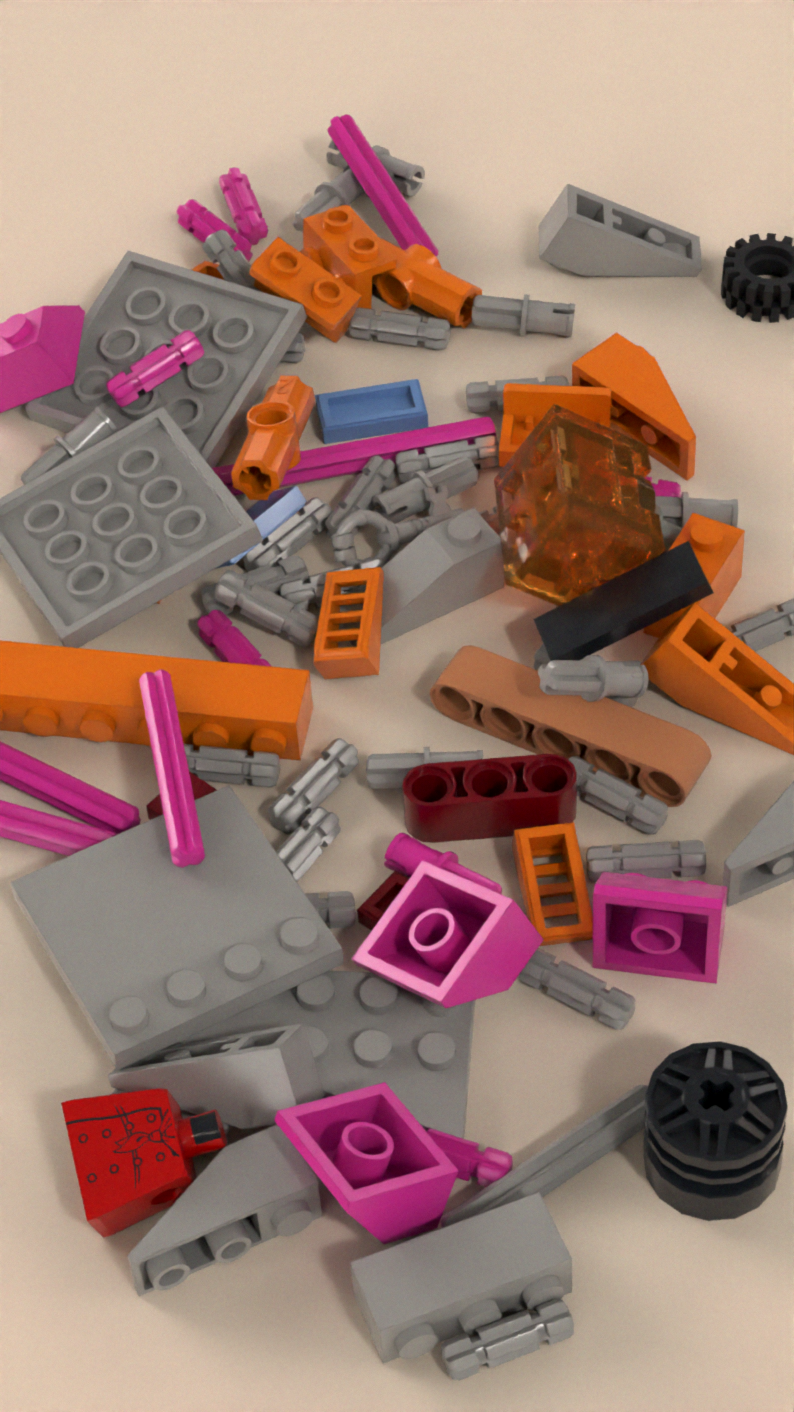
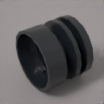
[643,1041,788,1221]

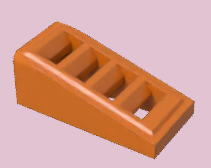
[313,567,384,679]
[511,822,593,946]

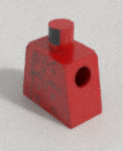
[61,1088,227,1238]

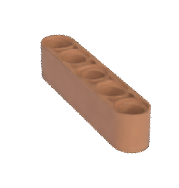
[429,645,712,807]

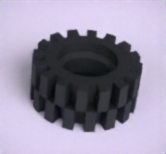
[721,233,794,323]

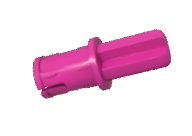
[384,832,502,894]

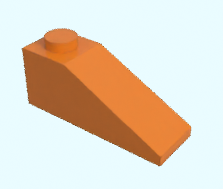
[572,332,696,480]
[640,603,794,755]

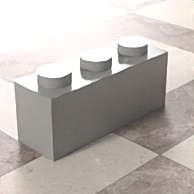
[350,1192,572,1364]

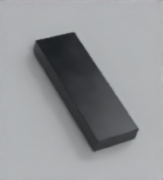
[533,541,714,661]

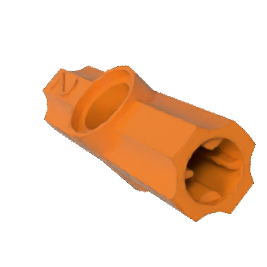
[372,237,482,329]
[231,375,315,500]

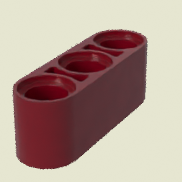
[402,754,577,843]

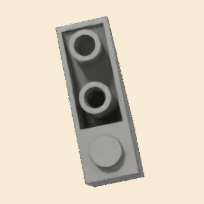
[127,1124,322,1297]

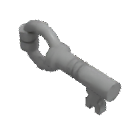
[331,484,464,570]

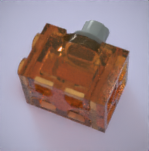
[494,404,682,606]

